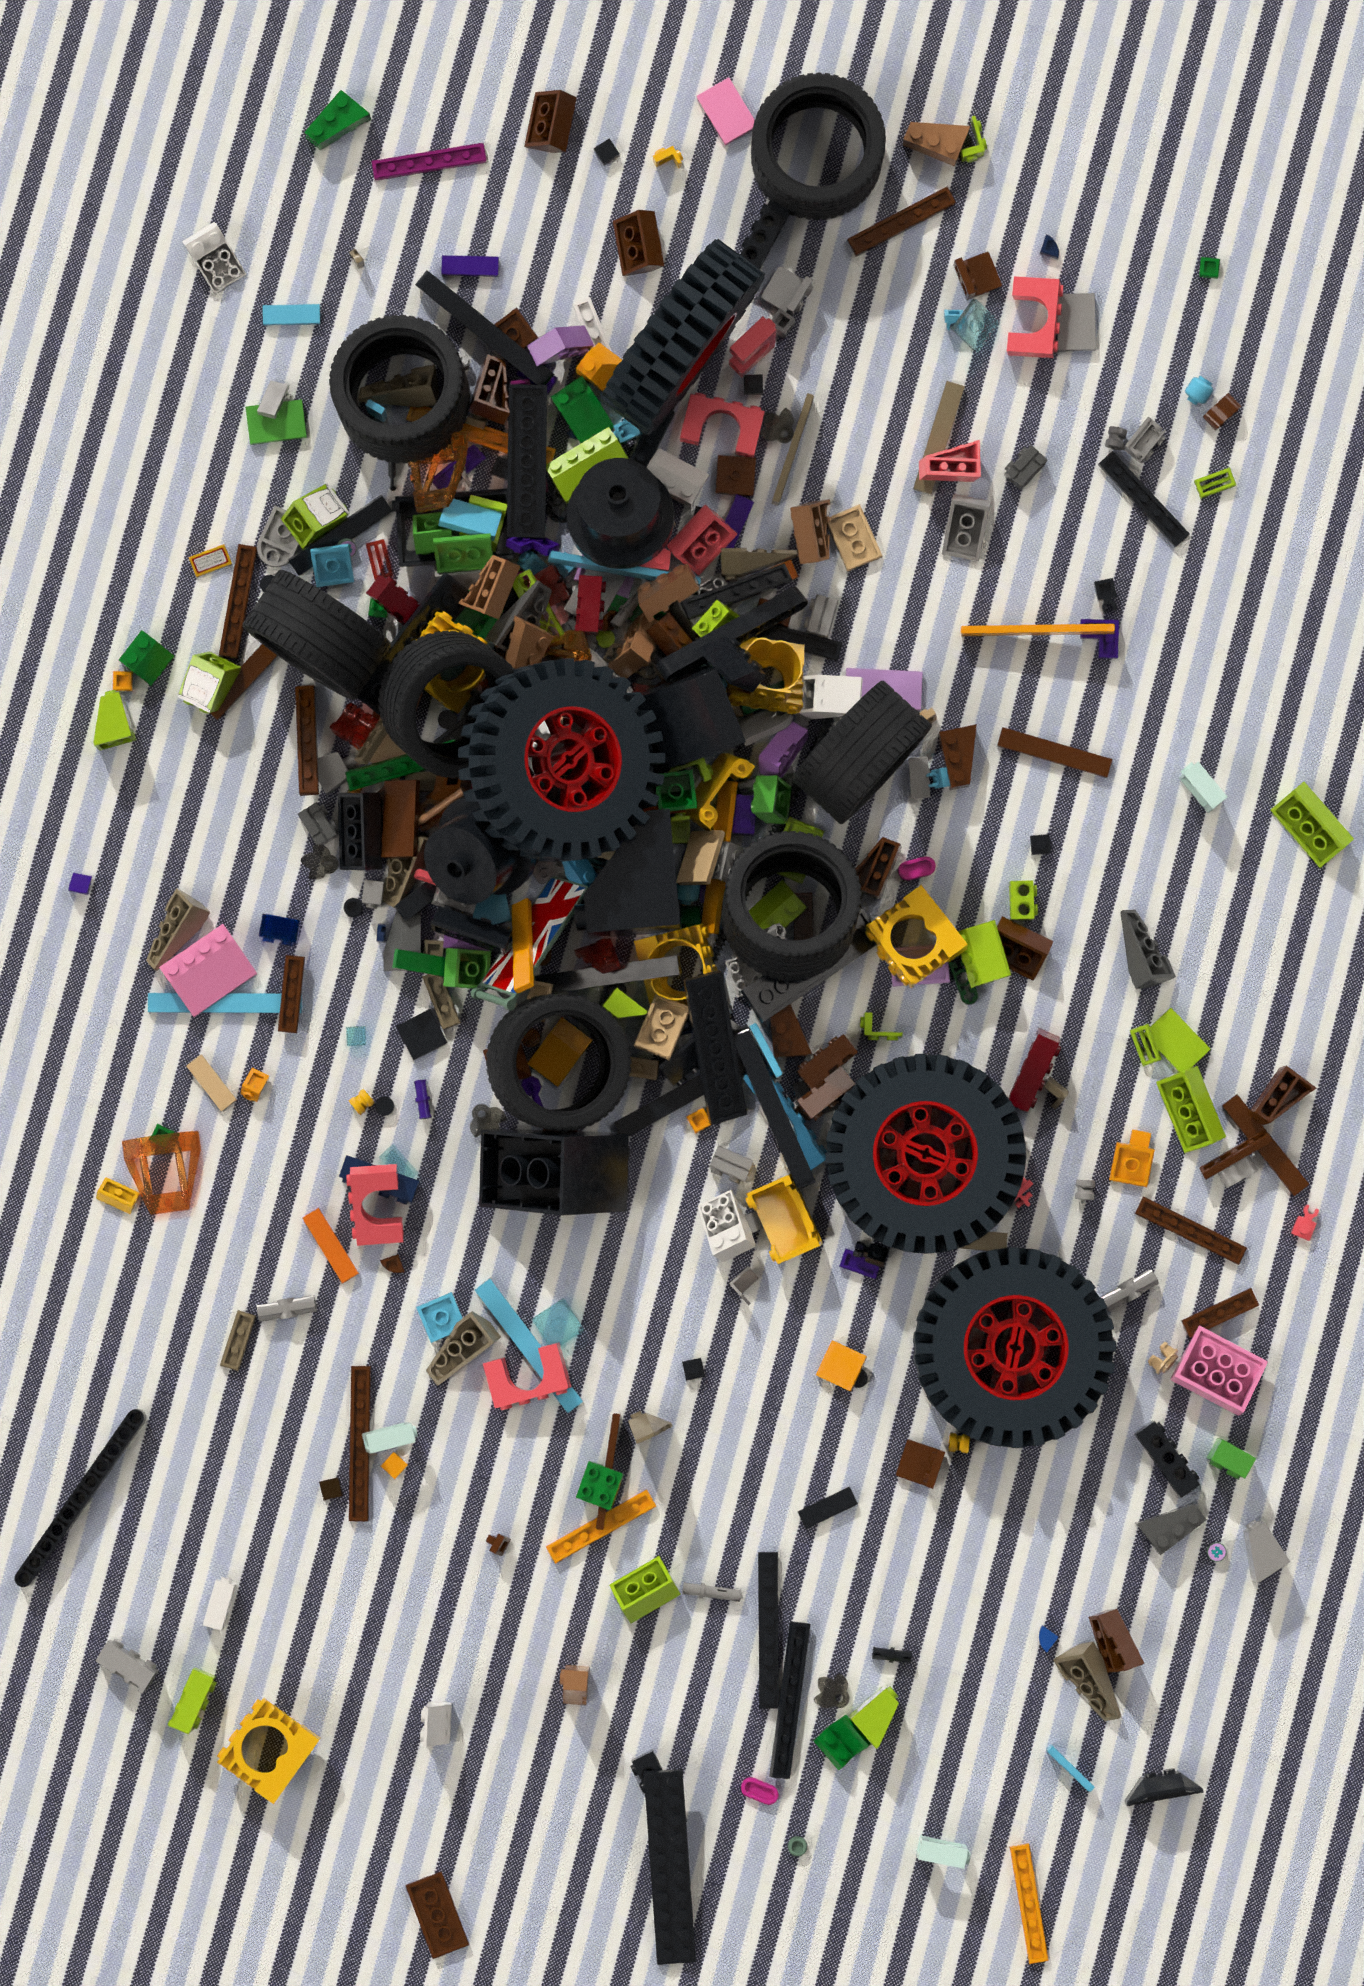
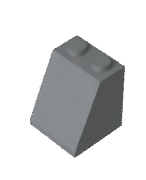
[1243,1520,1290,1583]

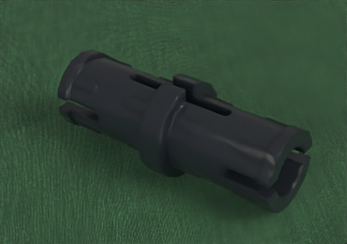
[872,1647,912,1664]

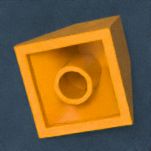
[576,342,622,392]

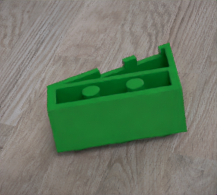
[304,90,371,150]

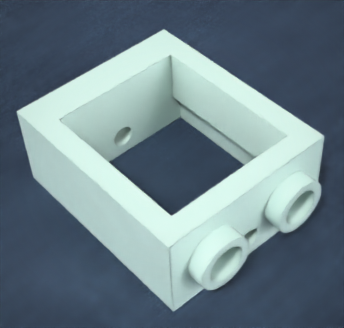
[1179,762,1227,813]
[362,1422,418,1454]
[916,1835,971,1869]

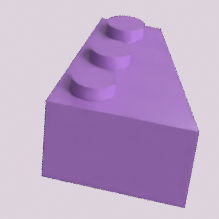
[527,325,594,366]
[758,722,808,779]

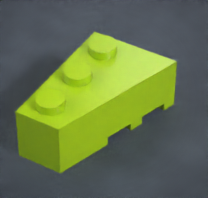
[167,1668,217,1734]

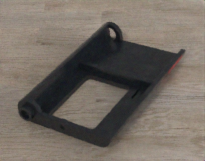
[392,488,514,567]

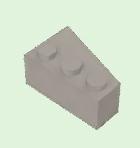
[96,1639,159,1694]

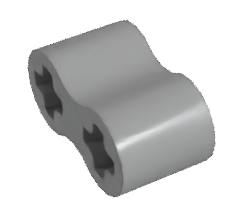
[1218,1155,1258,1188]

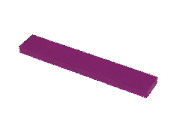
[372,143,487,181]

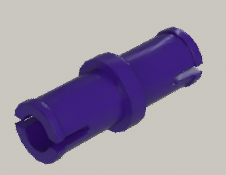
[414,1079,432,1120]

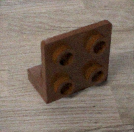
[953,252,1002,300]
[896,1439,945,1489]

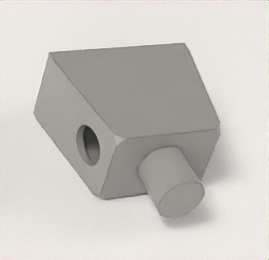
[318,752,357,796]

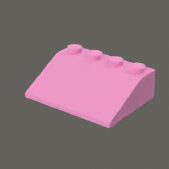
[159,924,257,1017]
[1170,1325,1268,1416]

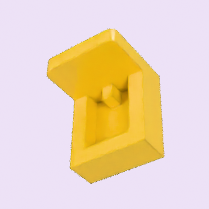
[653,146,683,168]

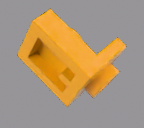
[240,1068,269,1102]

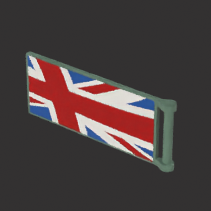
[471,876,589,1011]

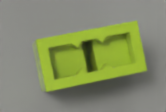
[1009,880,1038,921]

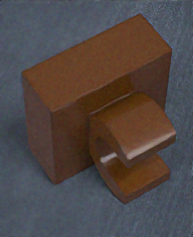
[486,1533,511,1556]

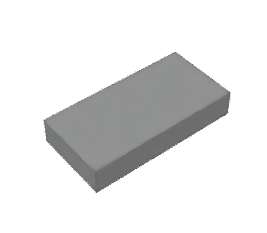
[257,380,289,419]

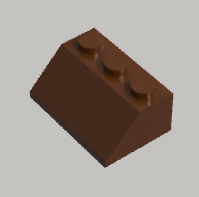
[524,90,577,153]
[613,210,664,276]
[646,611,694,656]
[997,916,1054,981]

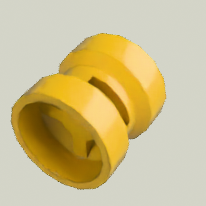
[348,1089,375,1115]
[948,1433,970,1453]

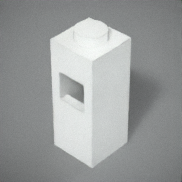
[203,1577,236,1631]

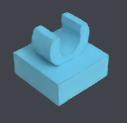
[944,310,964,330]
[926,767,950,789]

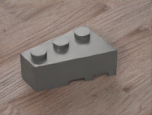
[1135,1503,1207,1555]

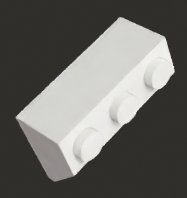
[646,448,709,508]

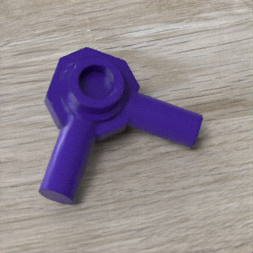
[521,1076,543,1107]

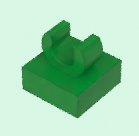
[368,598,388,619]

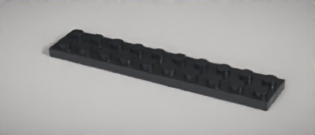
[644,1769,696,1965]

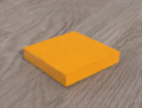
[1109,1142,1155,1187]
[816,1340,867,1391]

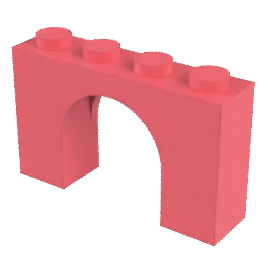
[1007,276,1064,358]
[729,316,776,378]
[680,393,765,458]
[347,1164,404,1246]
[483,1342,572,1411]

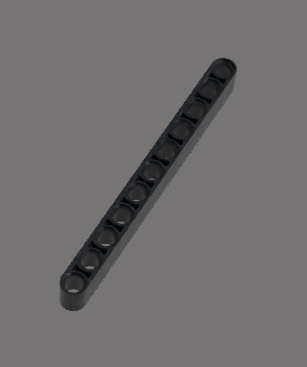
[14,1409,146,1587]

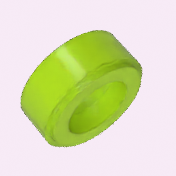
[596,630,615,649]

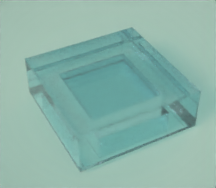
[346,1026,366,1046]

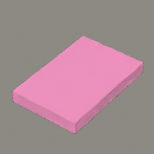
[696,77,754,146]

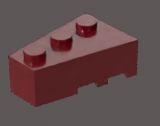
[366,575,419,625]
[575,575,606,636]

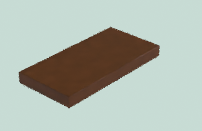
[381,780,420,858]
[405,1871,469,1959]

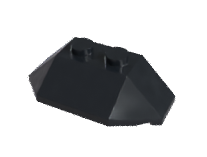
[1125,1768,1204,1806]

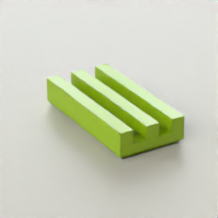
[1194,467,1236,499]
[1130,1024,1162,1066]

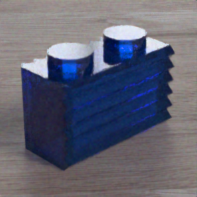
[258,914,302,947]

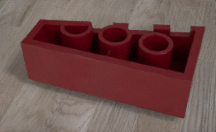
[1008,1028,1061,1112]

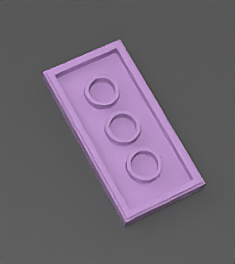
[846,668,923,710]

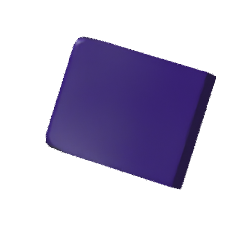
[68,873,92,895]

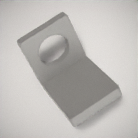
[729,1267,758,1305]

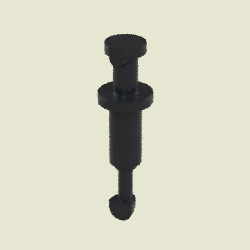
[388,462,396,491]

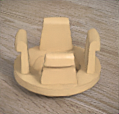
[1148,1342,1179,1374]

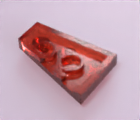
[574,938,621,974]

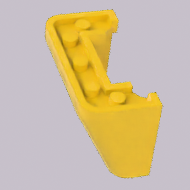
[684,753,755,831]
[745,1174,823,1264]

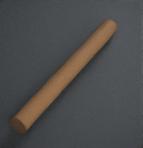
[418,787,466,827]

